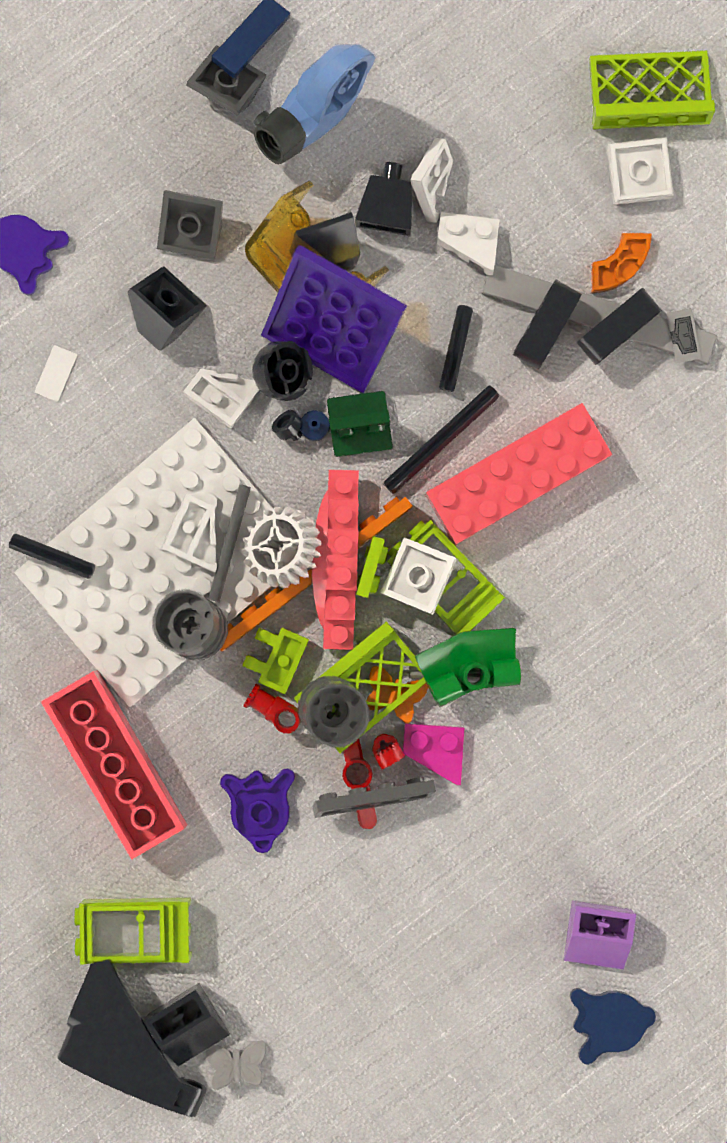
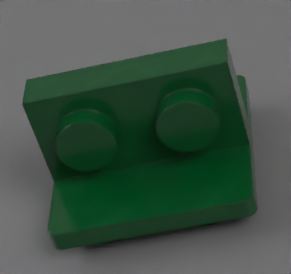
[327,391,393,457]

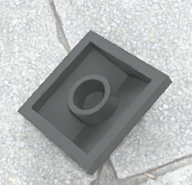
[186,45,267,115]
[157,190,223,260]

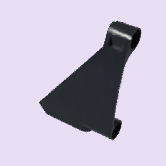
[57,959,207,1117]

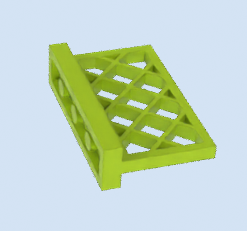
[589,51,715,129]
[294,621,426,754]

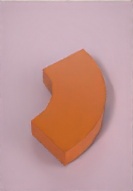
[591,233,652,293]

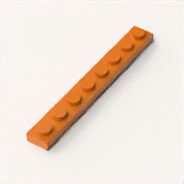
[220,496,413,652]

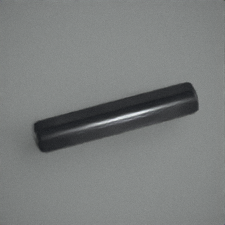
[439,305,473,392]
[9,534,95,579]

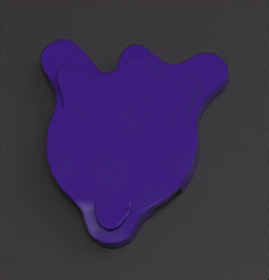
[0,214,69,295]
[220,768,295,853]

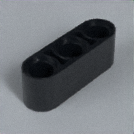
[513,279,582,369]
[577,288,662,365]

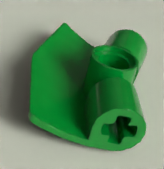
[415,628,521,708]

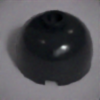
[252,341,313,401]

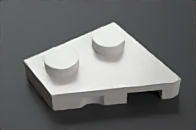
[410,138,453,223]
[437,212,500,276]
[183,369,260,429]
[162,494,217,572]

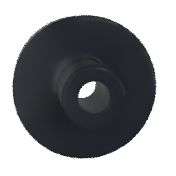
[272,410,303,441]

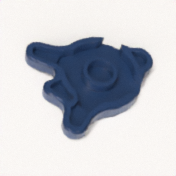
[570,988,656,1065]

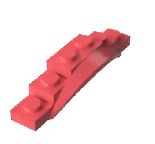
[312,469,359,650]

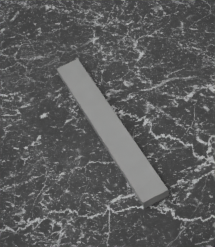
[482,265,717,365]

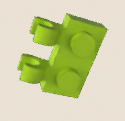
[356,536,388,598]
[242,627,309,694]

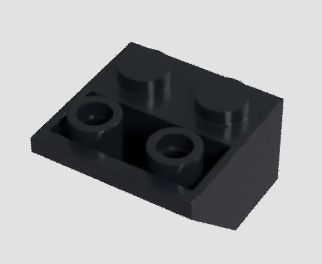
[144,983,230,1067]

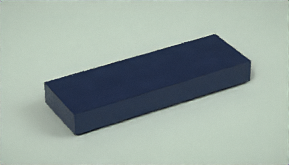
[211,0,291,79]

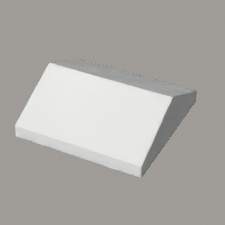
[380,538,457,615]

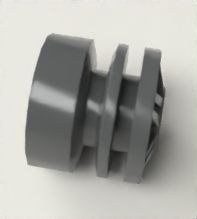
[153,589,228,661]
[298,676,369,747]

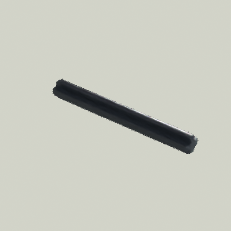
[384,385,499,494]

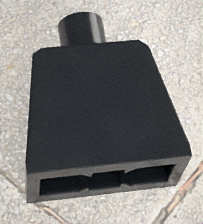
[355,162,412,236]

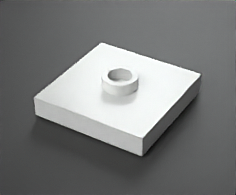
[607,137,674,205]

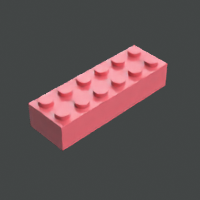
[425,403,612,545]
[41,670,188,860]

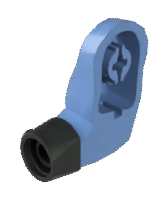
[254,44,376,164]

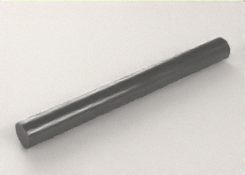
[208,484,251,603]

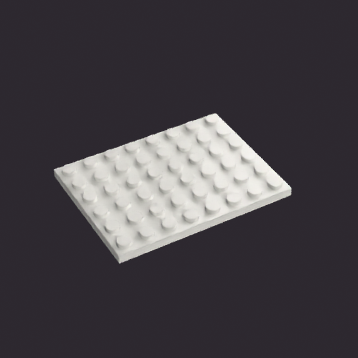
[14,417,299,708]

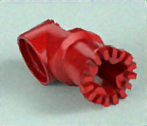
[243,683,301,734]
[372,733,405,770]

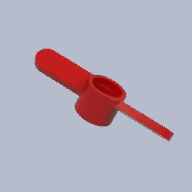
[342,739,377,829]

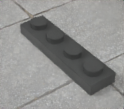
[312,777,436,818]

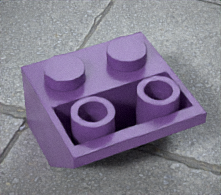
[563,900,636,969]

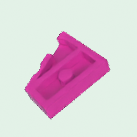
[403,723,464,785]

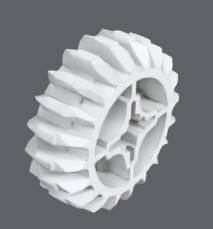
[241,506,322,588]

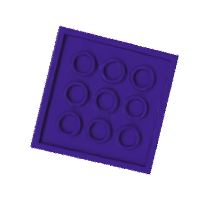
[261,245,407,393]

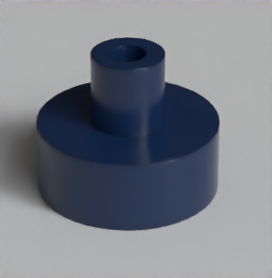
[301,410,330,441]

